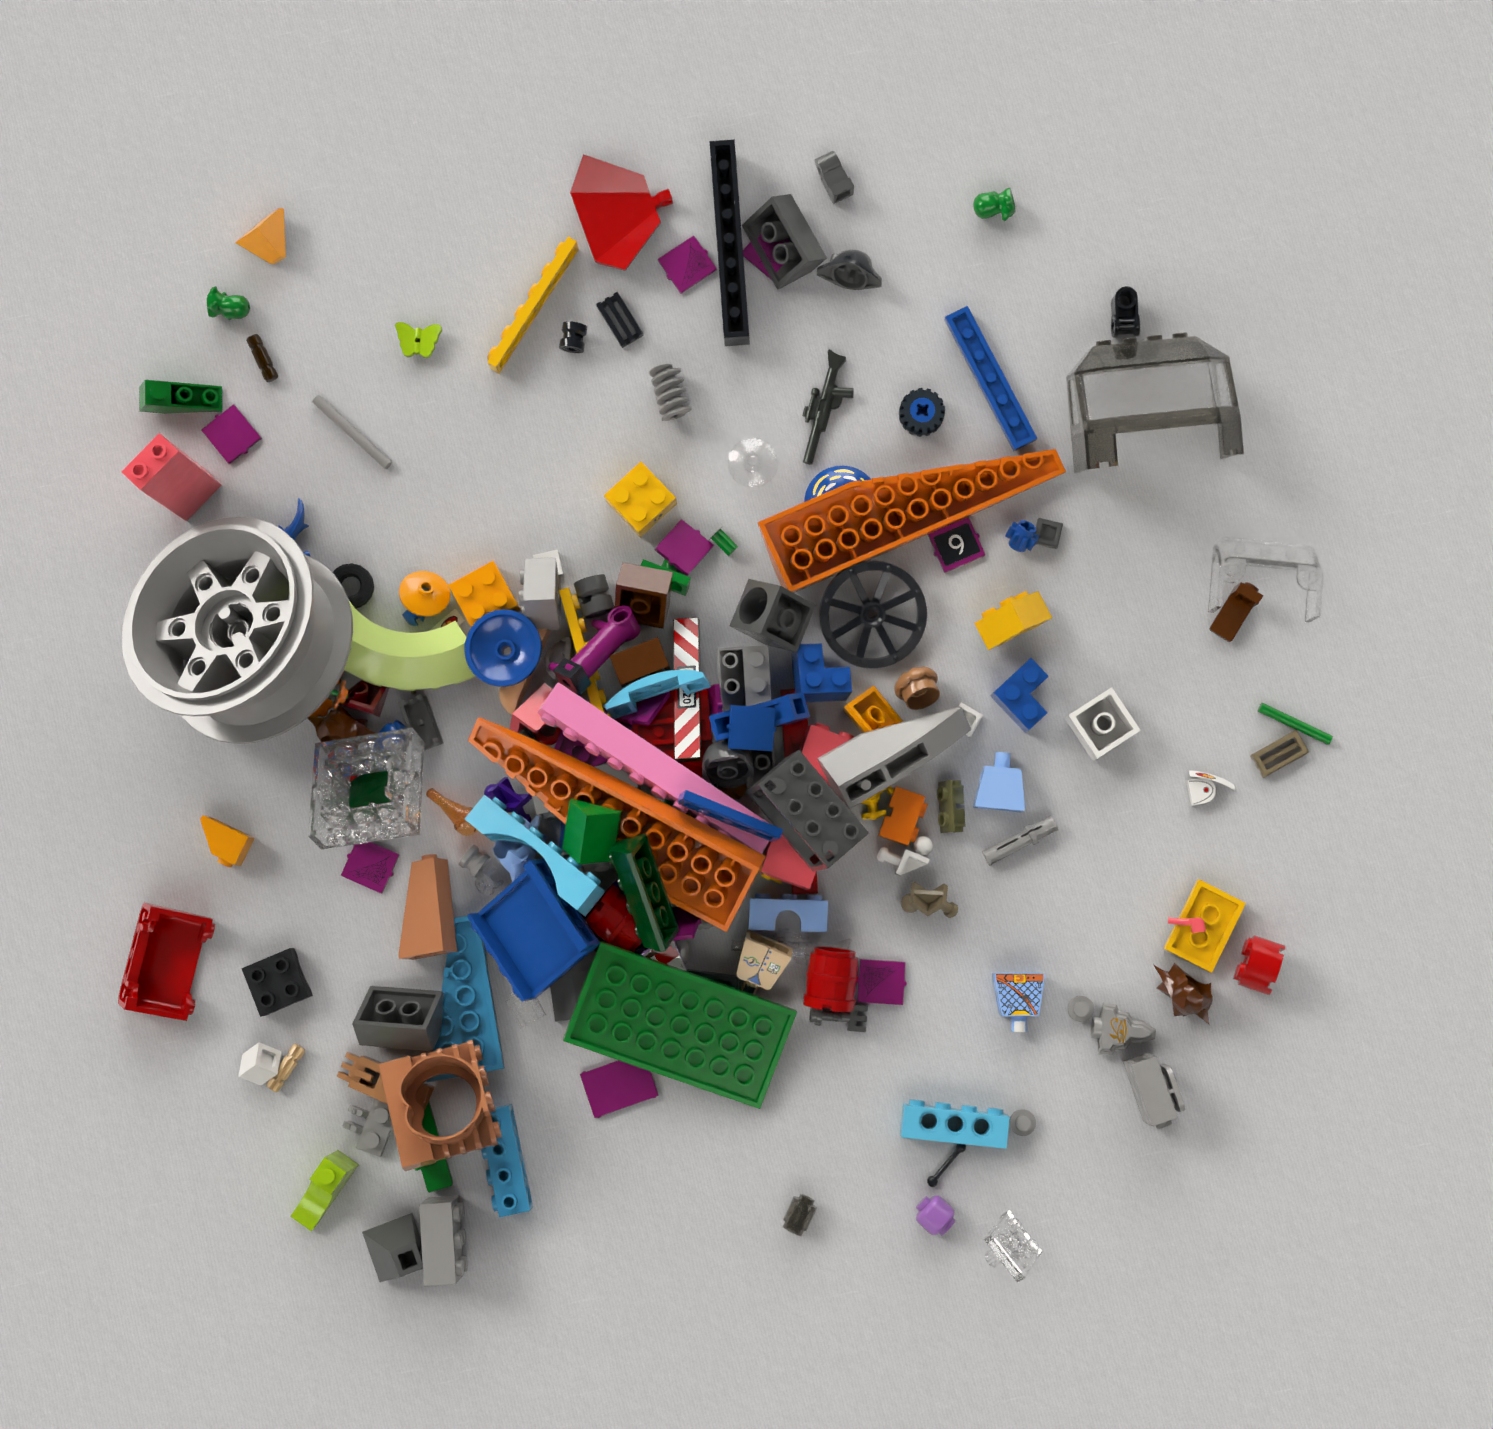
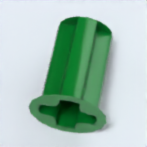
[709,526,739,557]

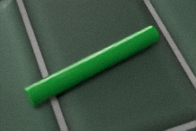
[1258,703,1333,745]

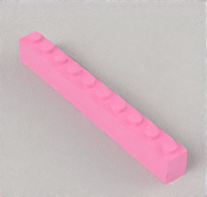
[537,682,770,854]

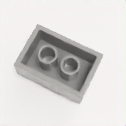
[419,1195,468,1287]

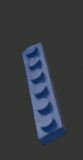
[944,306,1037,451]

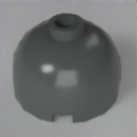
[702,740,754,788]

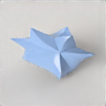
[492,815,547,882]

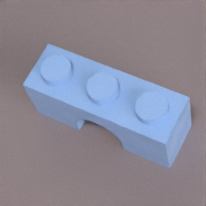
[749,893,828,932]

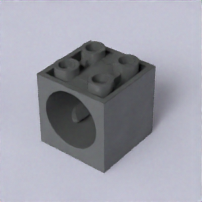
[729,579,816,653]

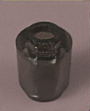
[783,1194,817,1236]

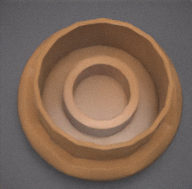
[894,666,940,710]

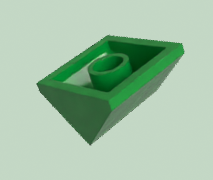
[562,799,622,864]

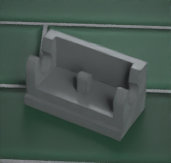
[398,695,444,752]

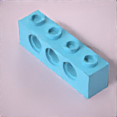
[900,1099,1010,1149]

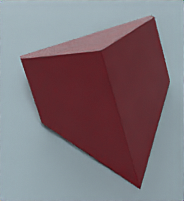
[333,679,389,717]

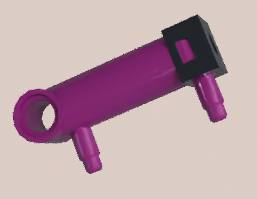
[549,605,641,696]

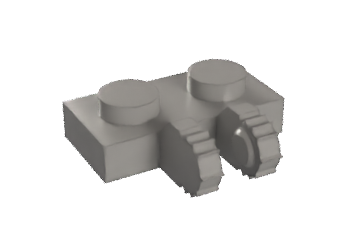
[342,1098,393,1157]

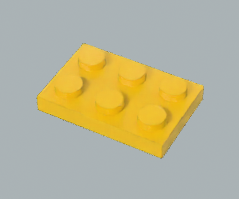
[1163,879,1246,973]

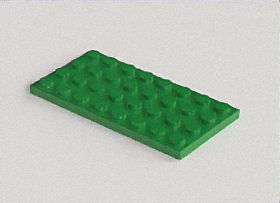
[563,941,797,1109]

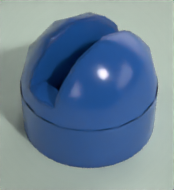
[402,610,425,626]

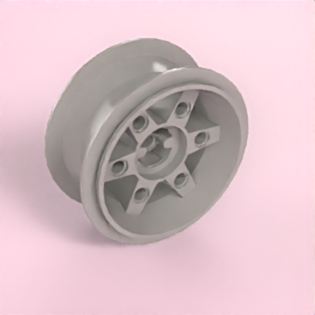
[122,517,353,744]

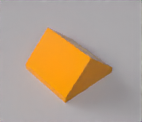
[843,685,903,733]

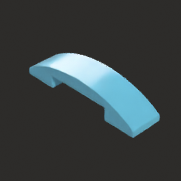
[605,670,711,719]

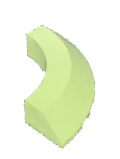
[344,601,475,691]

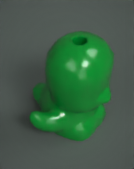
[973,188,1016,221]
[207,286,250,320]

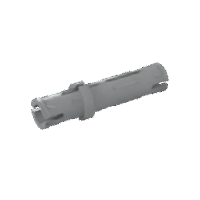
[982,815,1058,866]

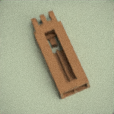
[337,1052,435,1111]

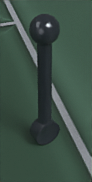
[927,1143,966,1187]

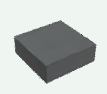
[1035,518,1063,549]

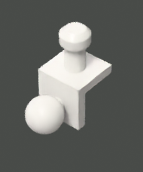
[877,836,933,876]

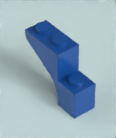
[709,692,810,741]

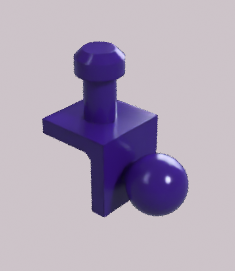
[484,777,532,823]

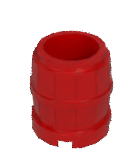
[585,884,642,952]
[803,946,858,1012]

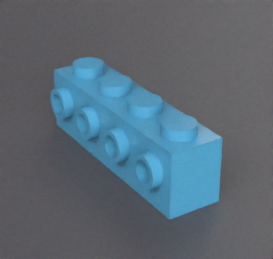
[481,1104,533,1218]

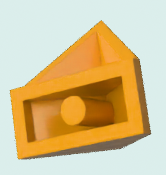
[235,208,286,264]

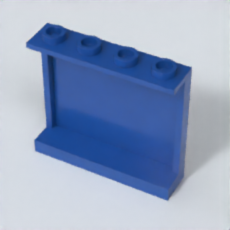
[467,858,600,1002]

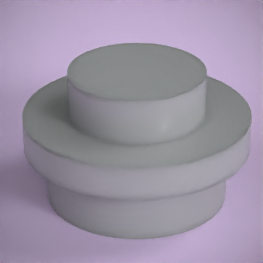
[1067,996,1094,1022]
[1009,1109,1036,1136]

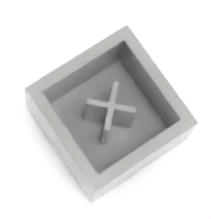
[519,558,561,630]

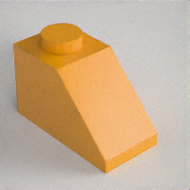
[200,815,255,868]

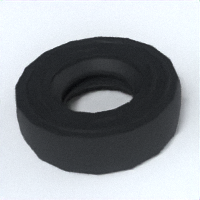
[332,563,374,609]

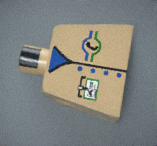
[736,929,793,995]

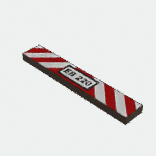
[673,617,702,763]

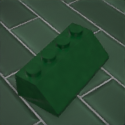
[609,834,680,952]

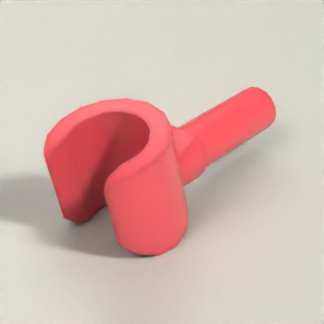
[1168,917,1206,933]

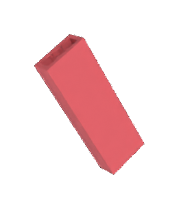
[121,433,221,521]
[758,723,854,890]

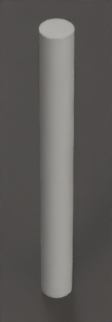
[312,395,392,469]

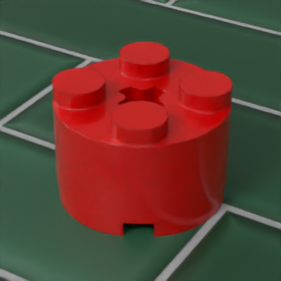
[1233,935,1285,995]

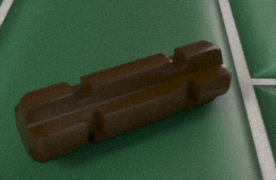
[246,334,278,382]

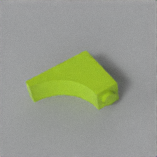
[290,1150,359,1231]

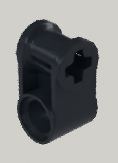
[1111,286,1140,337]

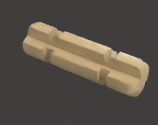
[267,1043,305,1092]

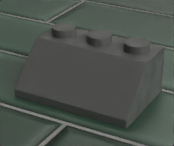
[742,194,827,289]
[550,947,597,1022]
[352,986,444,1051]

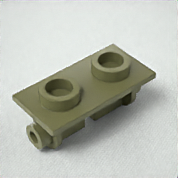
[937,780,966,833]

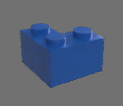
[791,643,852,702]
[990,658,1049,733]

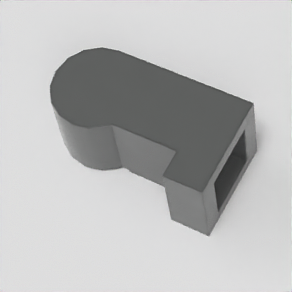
[815,151,854,204]

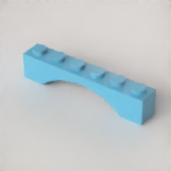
[465,795,605,916]

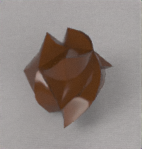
[308,705,377,752]
[1154,963,1213,1025]

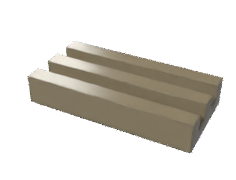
[1250,730,1309,778]

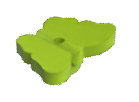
[395,322,442,359]

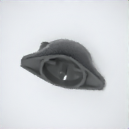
[817,250,882,290]

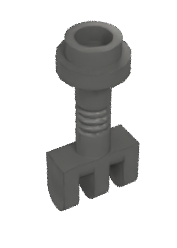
[809,1005,868,1032]

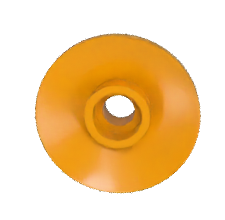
[399,571,450,617]

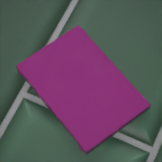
[580,1060,659,1118]

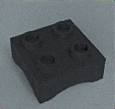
[241,948,313,1017]

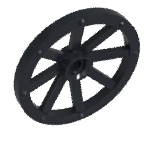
[819,560,927,669]

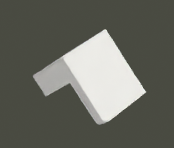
[238,1042,281,1085]

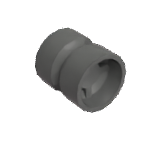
[574,574,614,619]

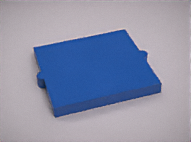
[727,705,776,751]

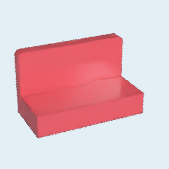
[509,683,552,733]

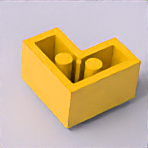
[974,591,1052,650]

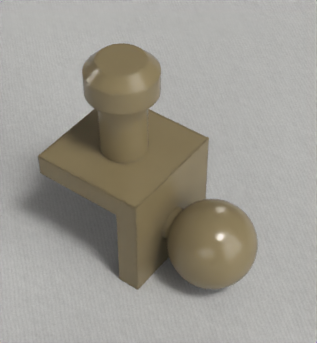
[901,882,958,918]

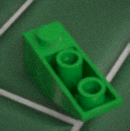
[139,380,222,414]

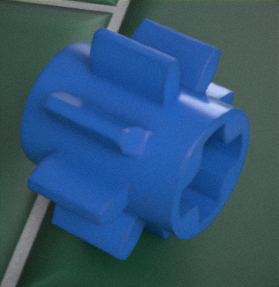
[1005,520,1039,552]

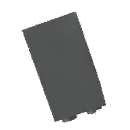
[746,750,869,872]

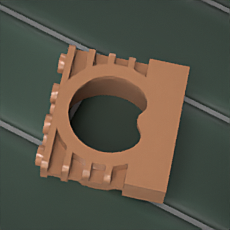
[379,1040,502,1171]

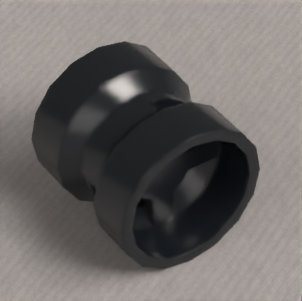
[559,321,588,353]

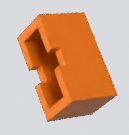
[878,786,928,846]

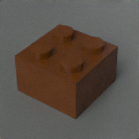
[614,562,673,629]
[610,637,671,689]

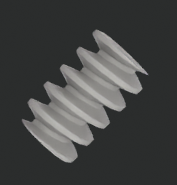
[649,364,692,421]

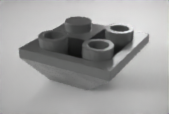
[362,1213,423,1282]

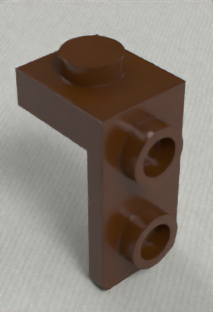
[1209,582,1264,642]

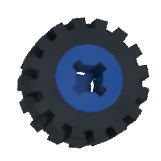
[899,388,945,437]

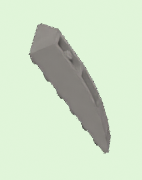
[717,645,775,802]
[817,707,971,809]

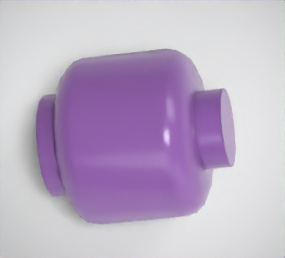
[916,1196,955,1236]

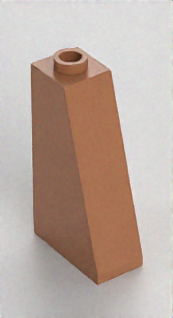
[399,854,457,960]

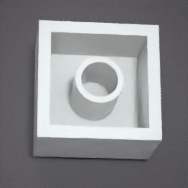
[1064,687,1141,761]

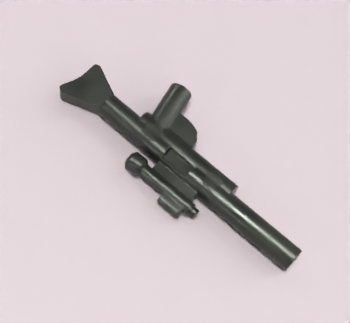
[802,349,854,465]

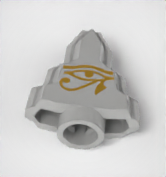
[1091,1002,1156,1055]

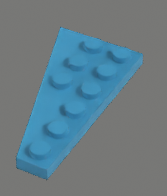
[426,916,505,1083]

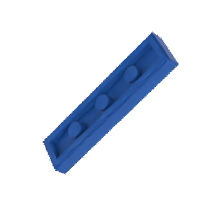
[677,790,783,842]

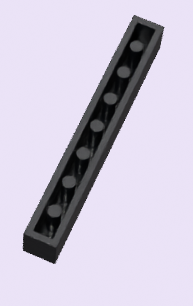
[709,139,750,346]

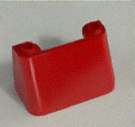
[118,903,215,1021]

